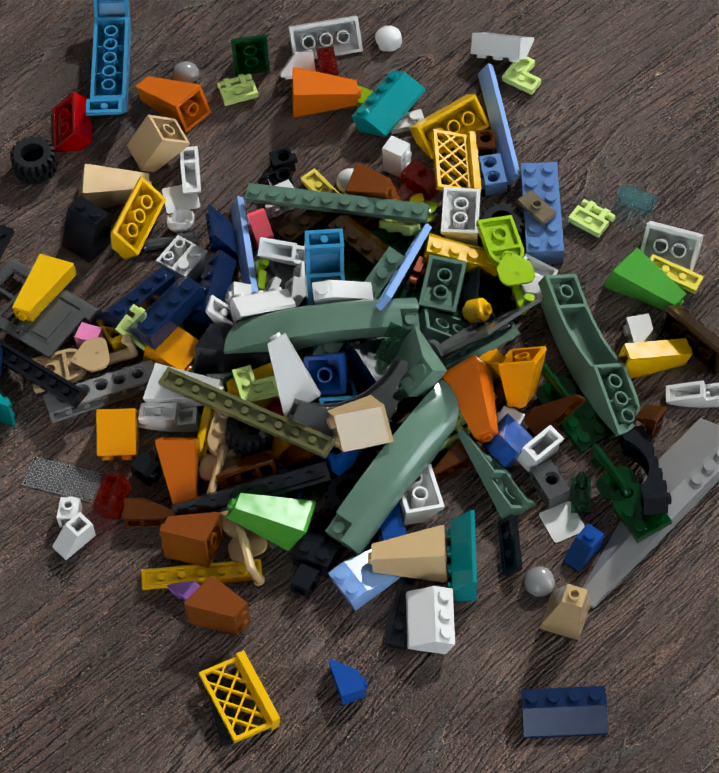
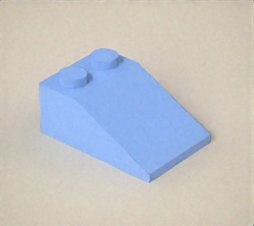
[328,549,401,611]

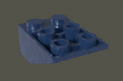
[205,205,239,265]

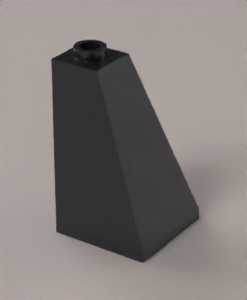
[194,323,271,375]

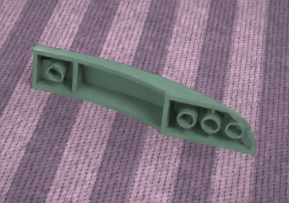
[538,274,640,436]
[224,298,420,354]
[325,379,459,555]

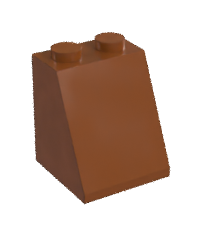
[345,163,401,201]
[159,512,224,568]
[184,575,251,635]

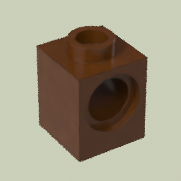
[476,129,496,158]

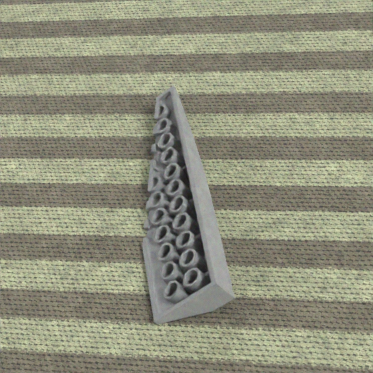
[582,418,719,609]

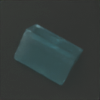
[617,185,659,214]

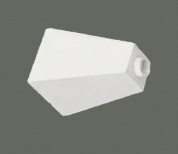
[267,332,321,416]
[143,363,225,408]

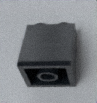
[62,196,112,263]
[343,338,393,395]

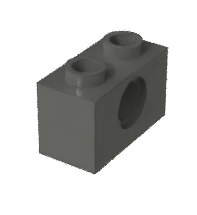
[529,459,571,509]

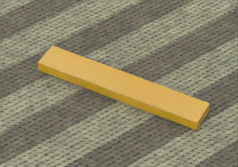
[141,559,262,590]

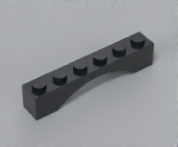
[620,425,672,515]

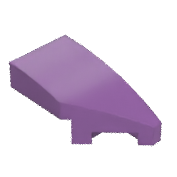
[167,581,200,601]

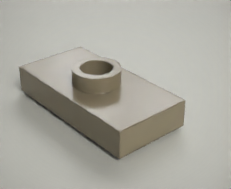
[517,190,556,226]

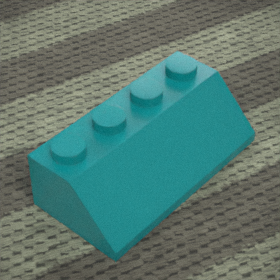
[352,70,426,137]
[447,510,477,601]

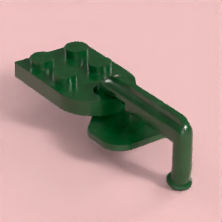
[536,362,613,454]
[591,443,672,543]

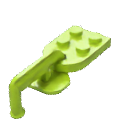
[476,215,535,315]

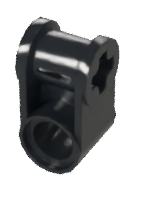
[257,167,294,186]

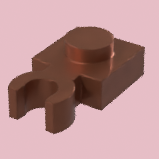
[407,256,427,291]

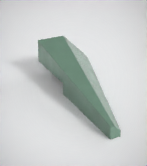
[458,429,538,519]

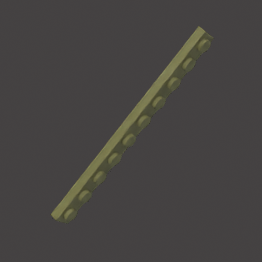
[158,367,335,458]

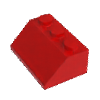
[52,92,93,153]

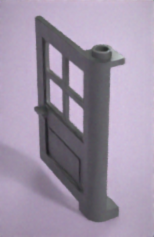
[0,259,102,359]
[427,298,541,358]

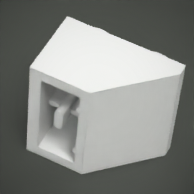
[156,235,208,281]

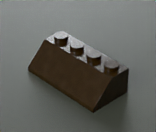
[271,188,345,246]
[327,215,389,274]
[661,305,719,375]

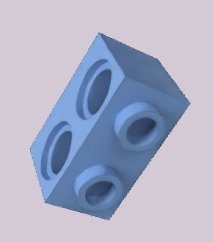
[479,153,507,196]

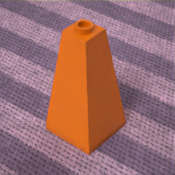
[292,67,361,118]
[135,76,211,133]
[442,354,499,443]
[155,437,200,504]

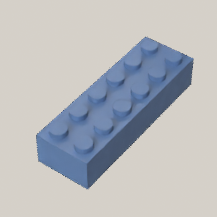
[520,162,564,264]

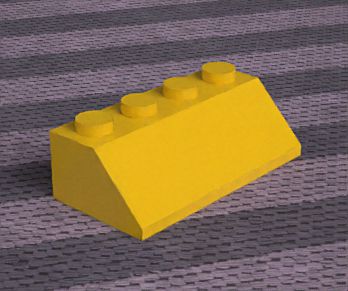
[409,94,490,159]
[110,176,166,259]
[423,233,497,277]

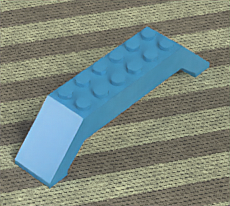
[86,0,131,116]
[304,228,357,404]

